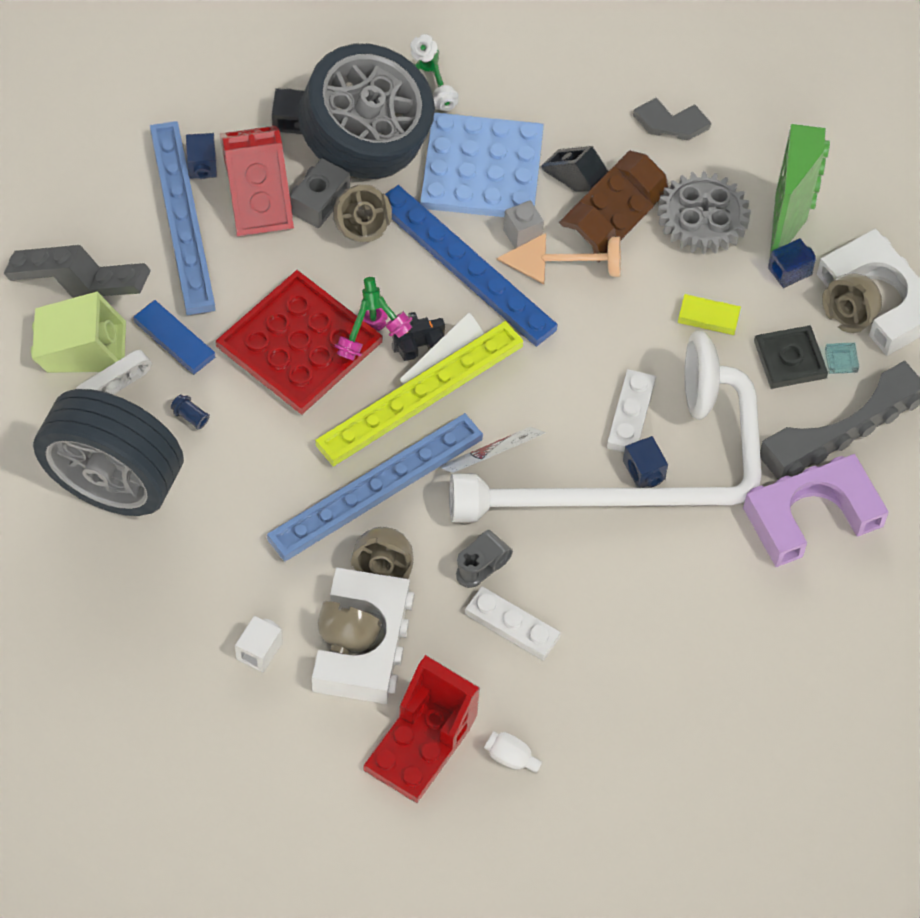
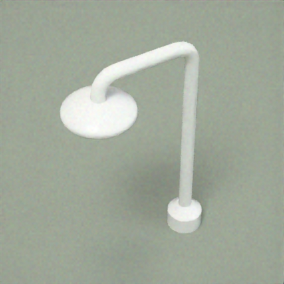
[449,330,761,522]

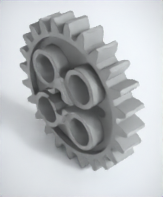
[657,171,751,254]

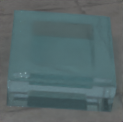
[825,342,859,374]

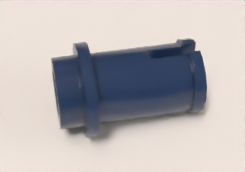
[171,394,210,430]

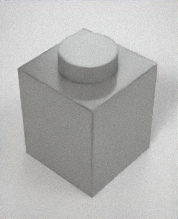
[504,200,544,248]

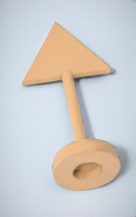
[497,233,621,285]

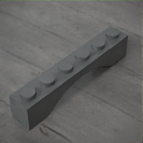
[760,360,920,480]

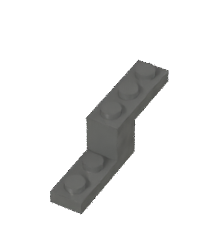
[4,245,151,298]

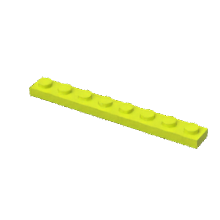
[315,321,524,467]

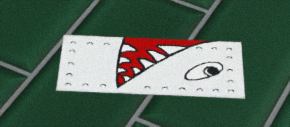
[440,427,546,473]

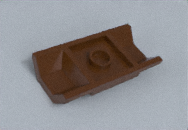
[558,150,669,263]

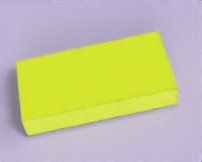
[678,294,741,335]

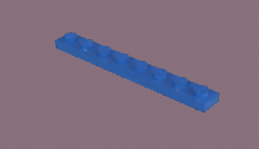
[385,184,558,347]

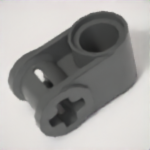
[456,530,513,588]

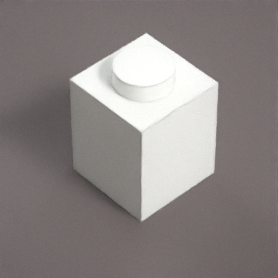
[235,616,282,673]

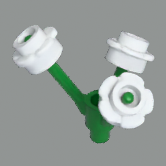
[410,34,459,111]

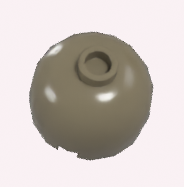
[333,185,392,242]
[822,273,882,333]
[351,527,414,579]
[318,601,383,655]

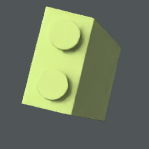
[31,291,126,373]

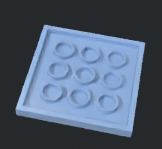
[420,112,544,217]

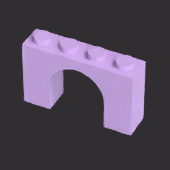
[743,454,889,567]

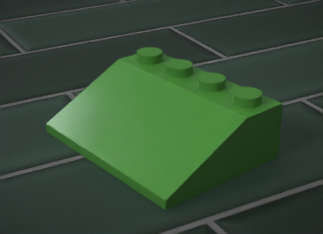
[769,124,830,262]

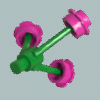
[335,277,412,360]

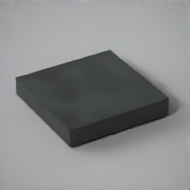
[754,325,828,389]

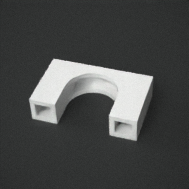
[817,228,920,356]
[312,567,415,704]

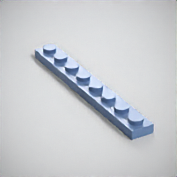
[150,121,215,315]
[267,413,483,562]

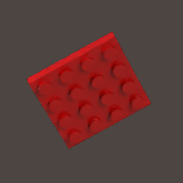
[216,270,383,415]

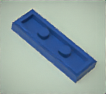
[133,300,215,375]

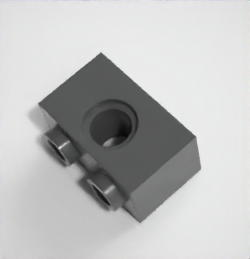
[289,158,350,229]

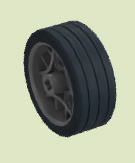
[298,44,435,179]
[33,389,184,516]

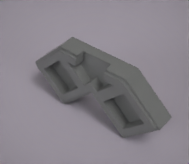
[633,97,711,140]

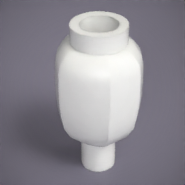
[484,731,542,773]

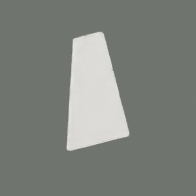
[400,313,485,385]

